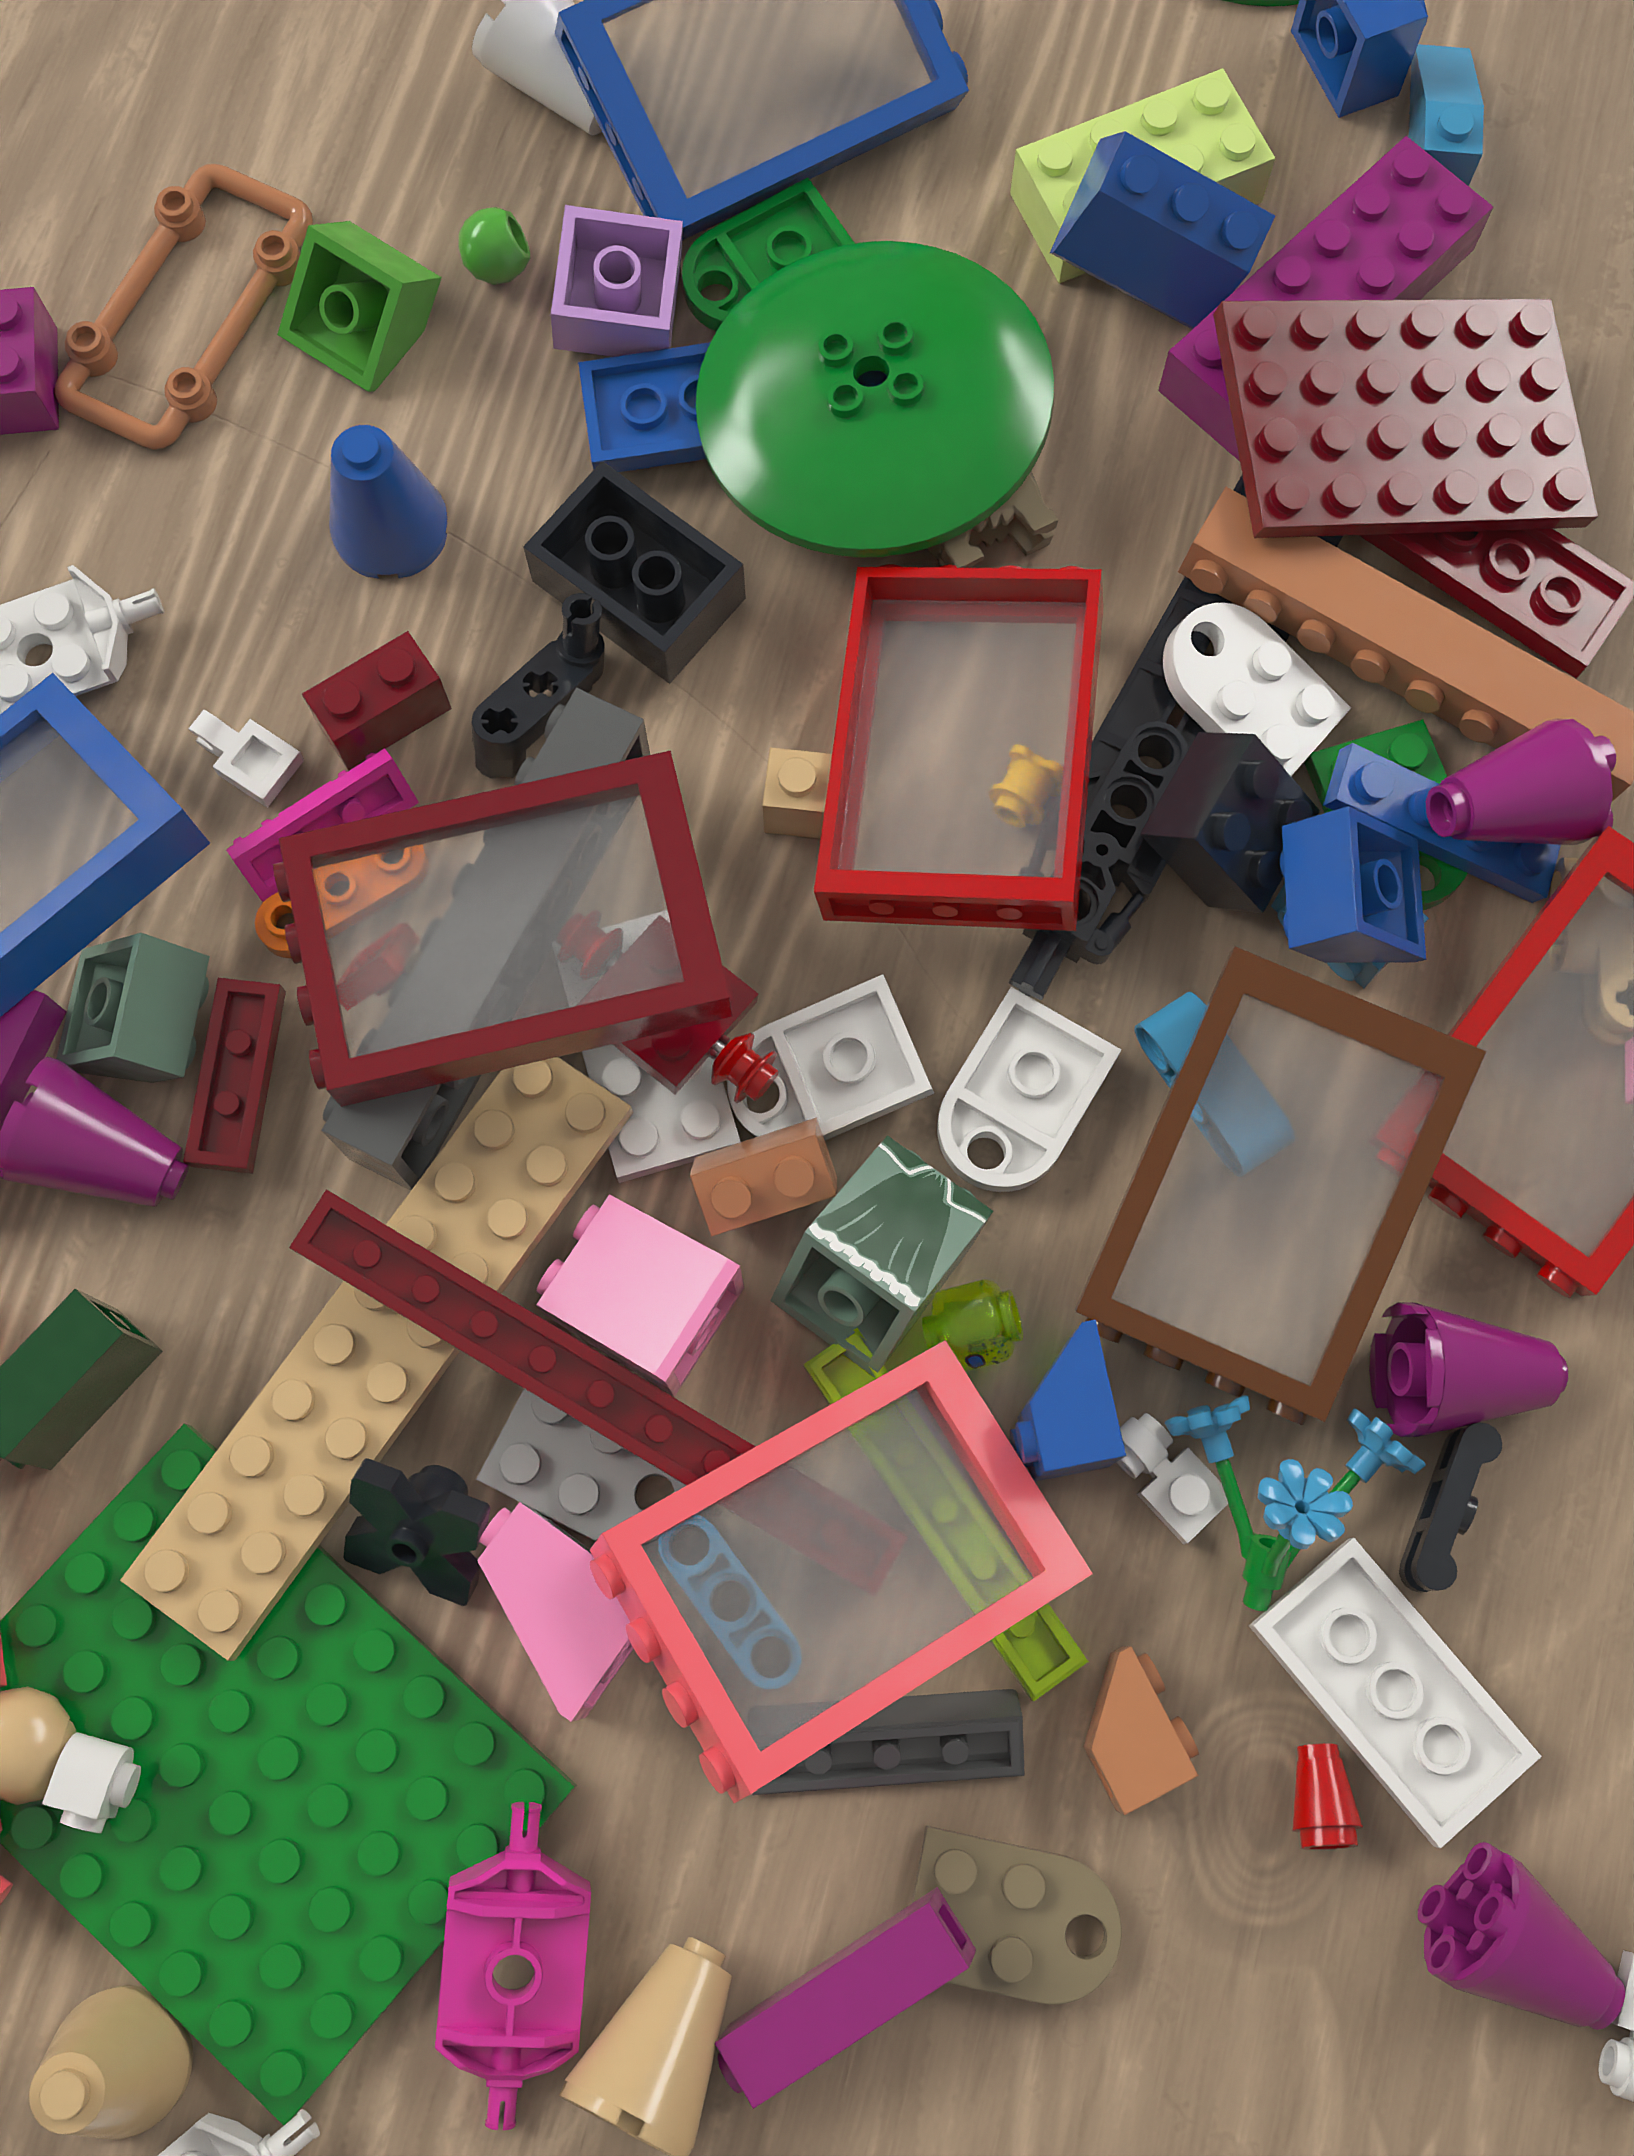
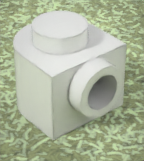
[42,1732,141,1833]

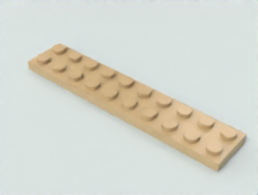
[120,1057,633,1661]

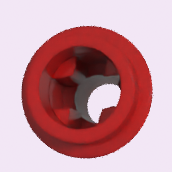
[1292,1743,1363,1850]

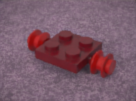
[556,911,779,1103]

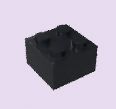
[1140,732,1320,913]

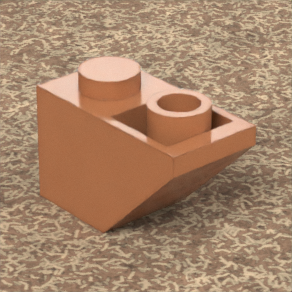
[1083,1646,1199,1815]

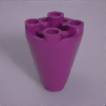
[1426,718,1616,845]
[1418,1842,1625,2030]

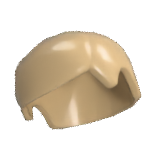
[0,1686,76,1805]

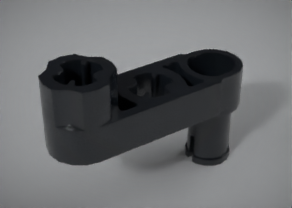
[471,593,605,779]

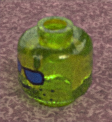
[922,1279,1023,1371]

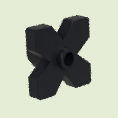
[343,1458,490,1606]

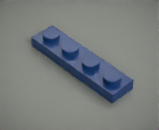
[1323,743,1561,903]

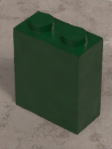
[0,1289,163,1470]

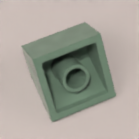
[56,932,210,1083]

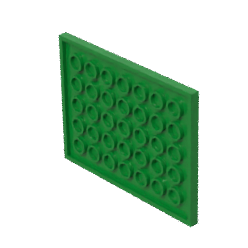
[0,1423,577,2126]

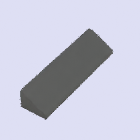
[747,1689,1025,1795]

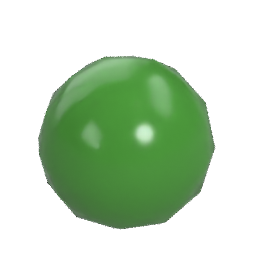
[458,207,531,285]

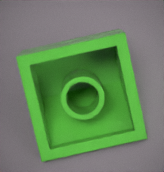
[277,221,442,392]

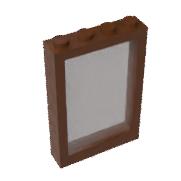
[1075,946,1487,1425]

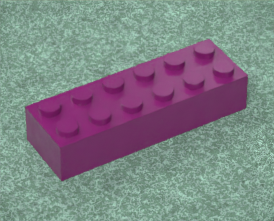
[1158,136,1494,461]

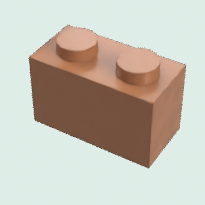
[690,1117,837,1237]

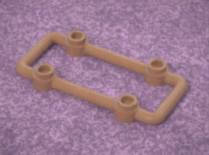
[55,164,313,450]

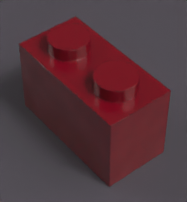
[302,631,452,771]

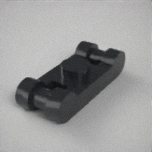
[1399,1422,1502,1593]

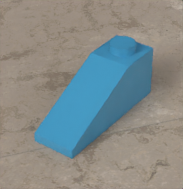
[1409,44,1484,186]

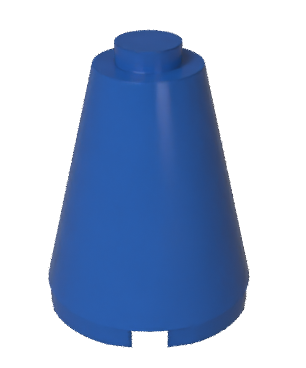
[329,425,447,579]

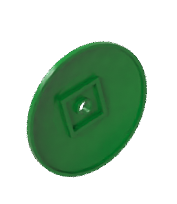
[696,241,1054,557]

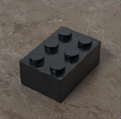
[523,461,746,684]

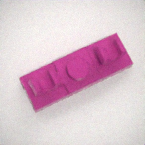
[226,748,419,902]

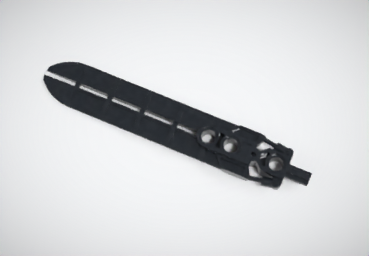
[1009,475,1343,1000]

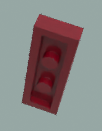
[183,978,286,1174]

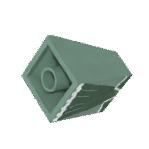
[770,1135,993,1377]

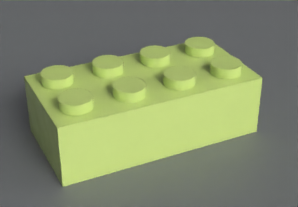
[1010,68,1275,284]

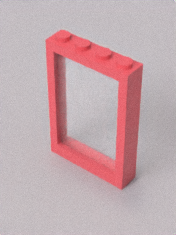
[590,1340,1093,1804]

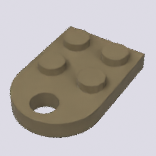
[912,1825,1122,2004]

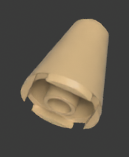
[559,1937,732,2156]
[29,1985,193,2140]

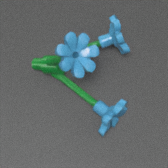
[1165,1395,1426,1611]

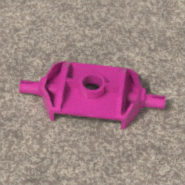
[435,1802,591,2131]

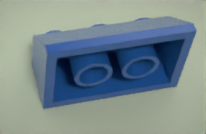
[1050,131,1275,329]

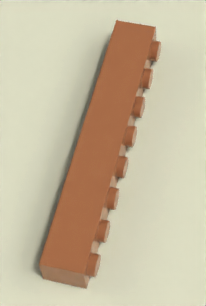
[1178,487,1634,801]

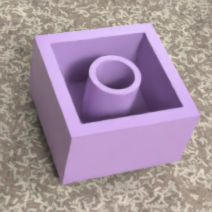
[551,205,683,357]

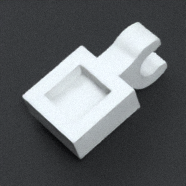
[189,710,304,808]

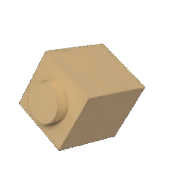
[762,747,832,839]

